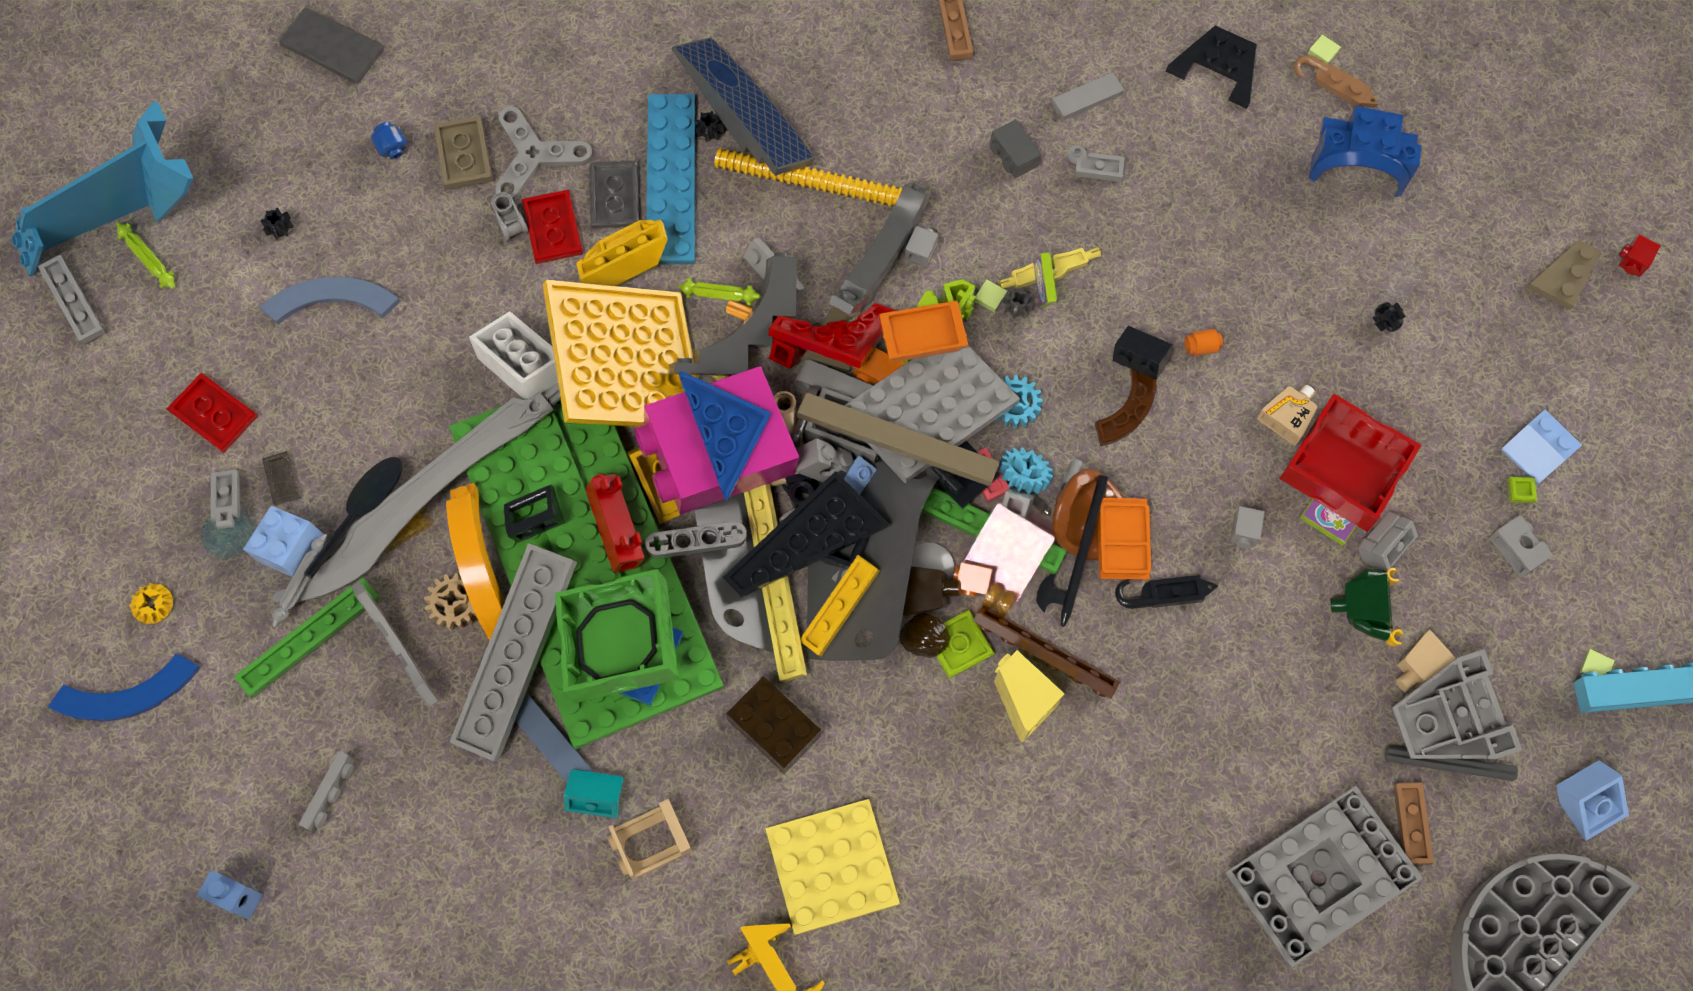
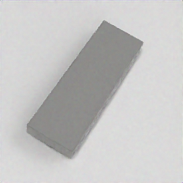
[1052,73,1124,120]

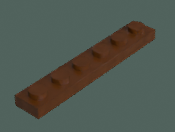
[973,605,1120,699]

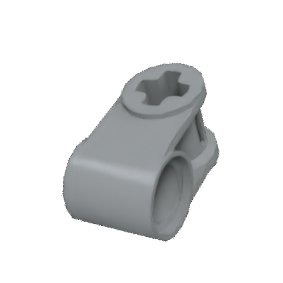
[491,192,529,242]

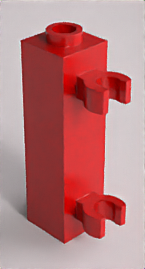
[585,474,644,573]

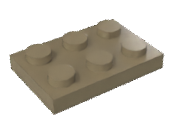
[434,116,493,190]

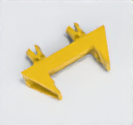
[726,924,825,991]

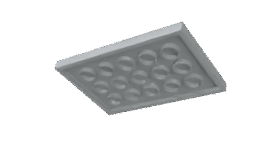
[844,346,1020,483]

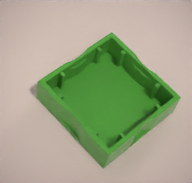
[555,569,679,703]

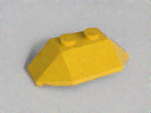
[576,220,668,286]

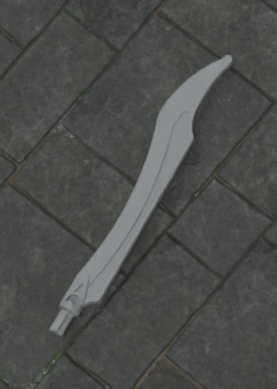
[273,383,561,604]

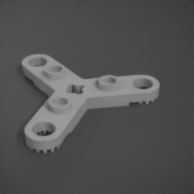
[495,107,593,201]

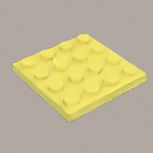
[765,799,900,936]

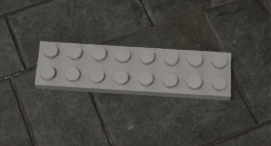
[450,543,577,762]

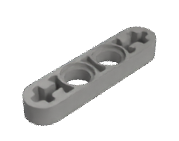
[645,522,747,558]

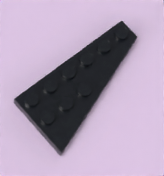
[723,471,890,598]

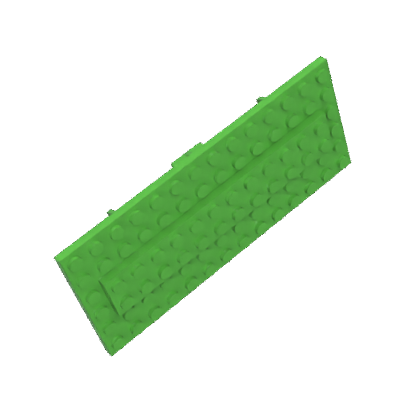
[449,398,724,750]

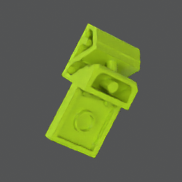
[902,279,976,363]

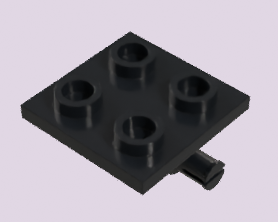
[931,441,1000,509]

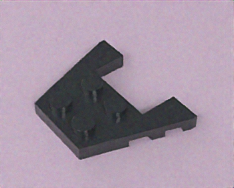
[1165,25,1257,109]

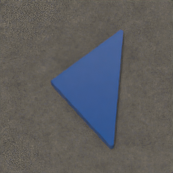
[679,371,771,501]

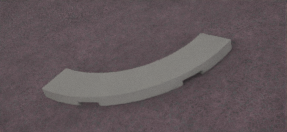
[352,581,438,706]

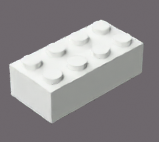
[469,311,558,400]

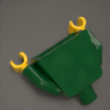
[1330,567,1403,647]

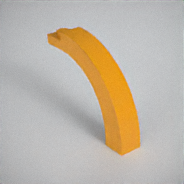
[446,483,506,640]

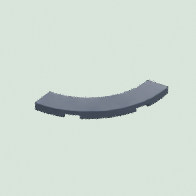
[260,277,400,325]

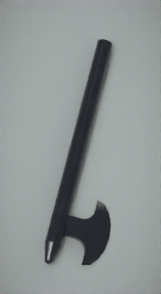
[1036,475,1109,627]

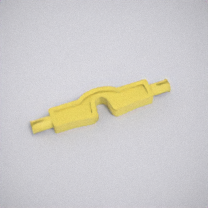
[998,247,1101,289]

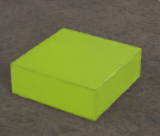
[1507,477,1537,503]

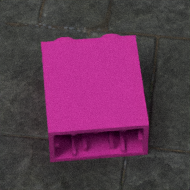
[634,366,799,515]

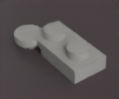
[1067,145,1125,182]

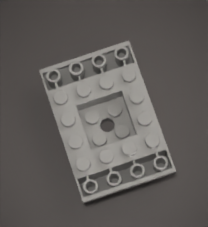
[1225,786,1423,968]

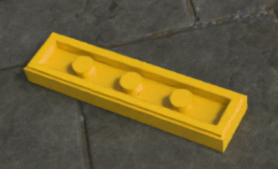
[800,555,880,656]

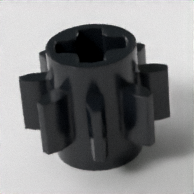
[694,111,724,142]
[260,208,294,240]
[1373,302,1406,332]

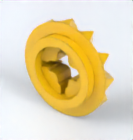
[129,583,173,624]

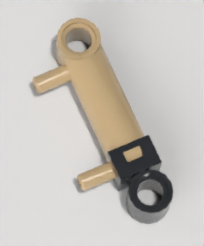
[770,391,814,509]

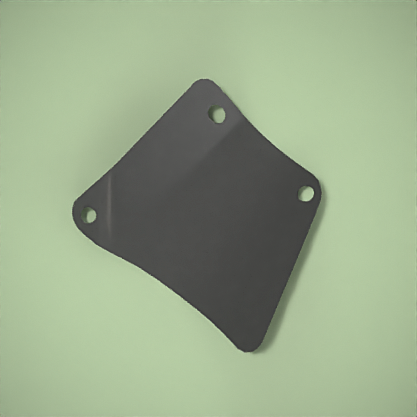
[694,461,940,661]

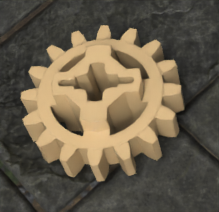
[424,573,477,631]

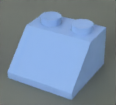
[1501,410,1582,485]
[1556,760,1629,841]

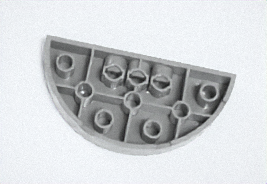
[1451,854,1639,991]

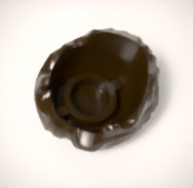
[900,613,950,658]

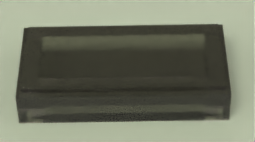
[262,451,300,506]

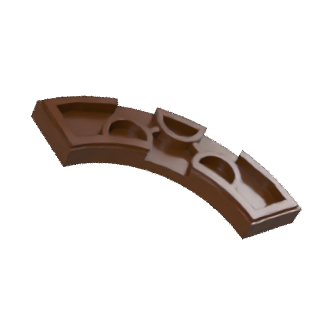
[1095,369,1157,446]

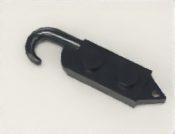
[1115,575,1218,609]

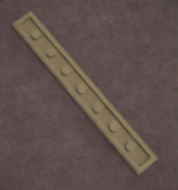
[797,393,1000,486]

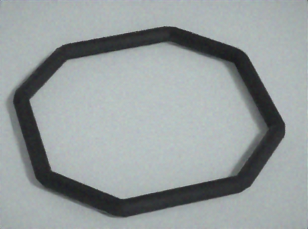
[576,599,657,680]

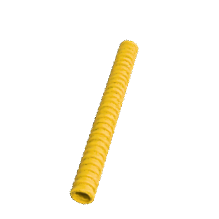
[714,147,903,207]

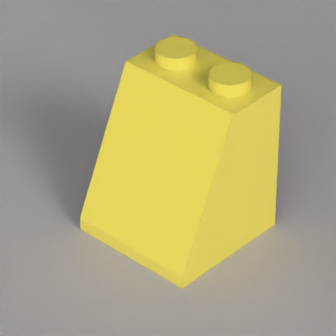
[994,650,1064,743]

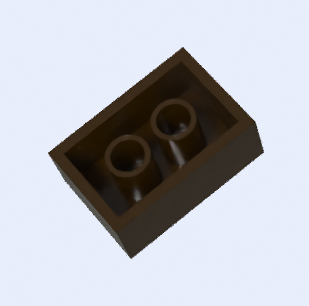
[726,676,821,774]

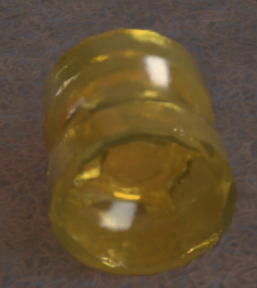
[982,583,1017,618]

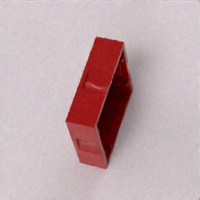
[1279,393,1422,532]

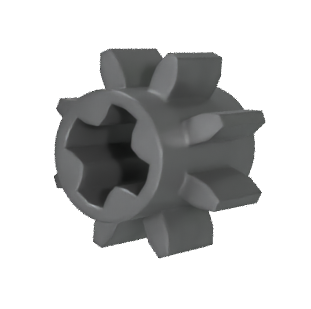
[1003,288,1033,319]

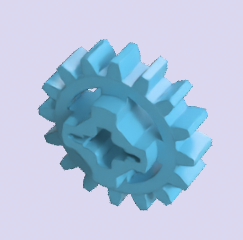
[996,375,1043,429]
[998,447,1053,494]

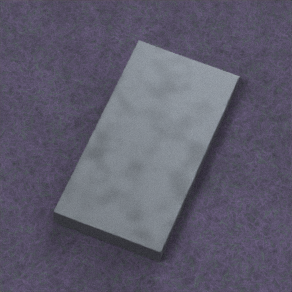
[279,7,384,84]

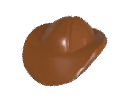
[1052,469,1125,560]

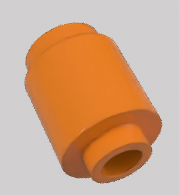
[1184,329,1223,356]

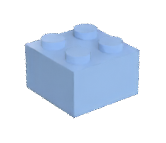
[243,506,323,577]

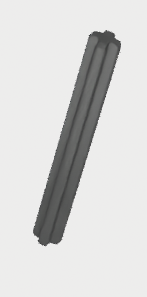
[1384,746,1518,781]

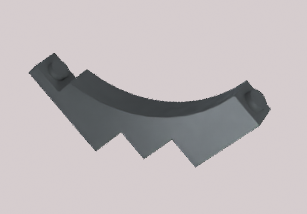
[829,181,932,315]
[669,252,797,376]

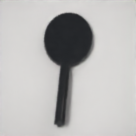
[304,457,403,579]

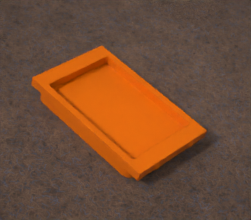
[879,300,968,361]
[1097,497,1151,580]

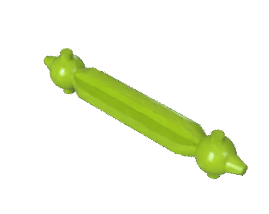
[116,222,175,289]
[678,278,761,306]

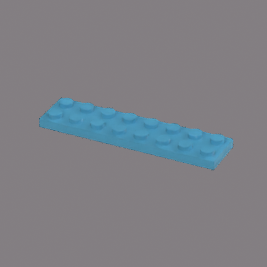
[646,94,695,265]

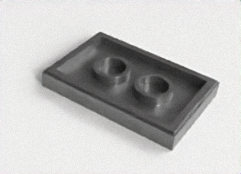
[589,160,639,229]

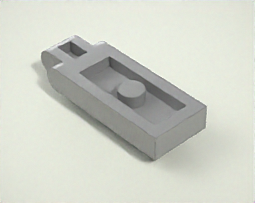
[211,469,240,530]

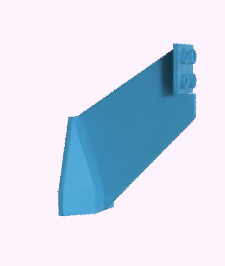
[11,102,193,276]

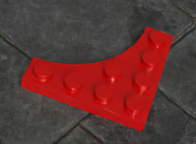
[768,303,897,369]

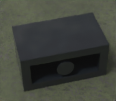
[1112,326,1173,380]

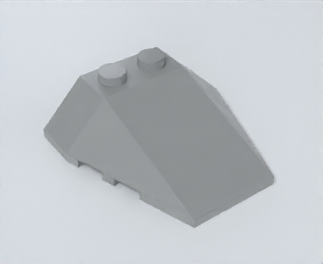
[1391,649,1523,759]

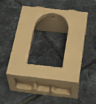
[607,799,692,880]

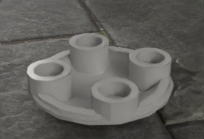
[911,542,954,581]

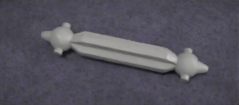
[272,534,327,627]

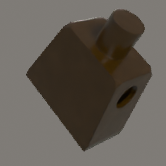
[903,566,961,616]

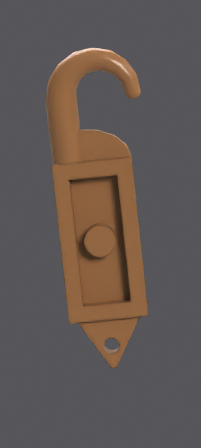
[1294,55,1378,107]

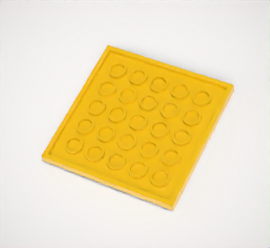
[542,280,697,426]

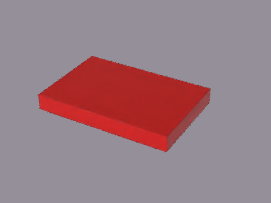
[522,189,583,264]
[166,373,258,453]

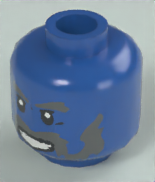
[371,122,407,159]

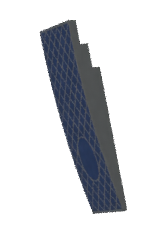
[671,37,815,176]

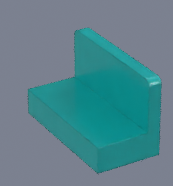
[563,769,623,819]

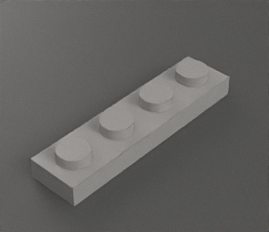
[38,255,105,345]

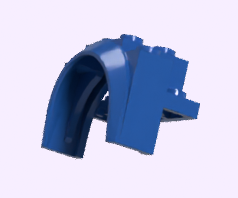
[1309,106,1422,197]

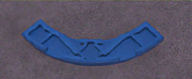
[48,653,200,722]

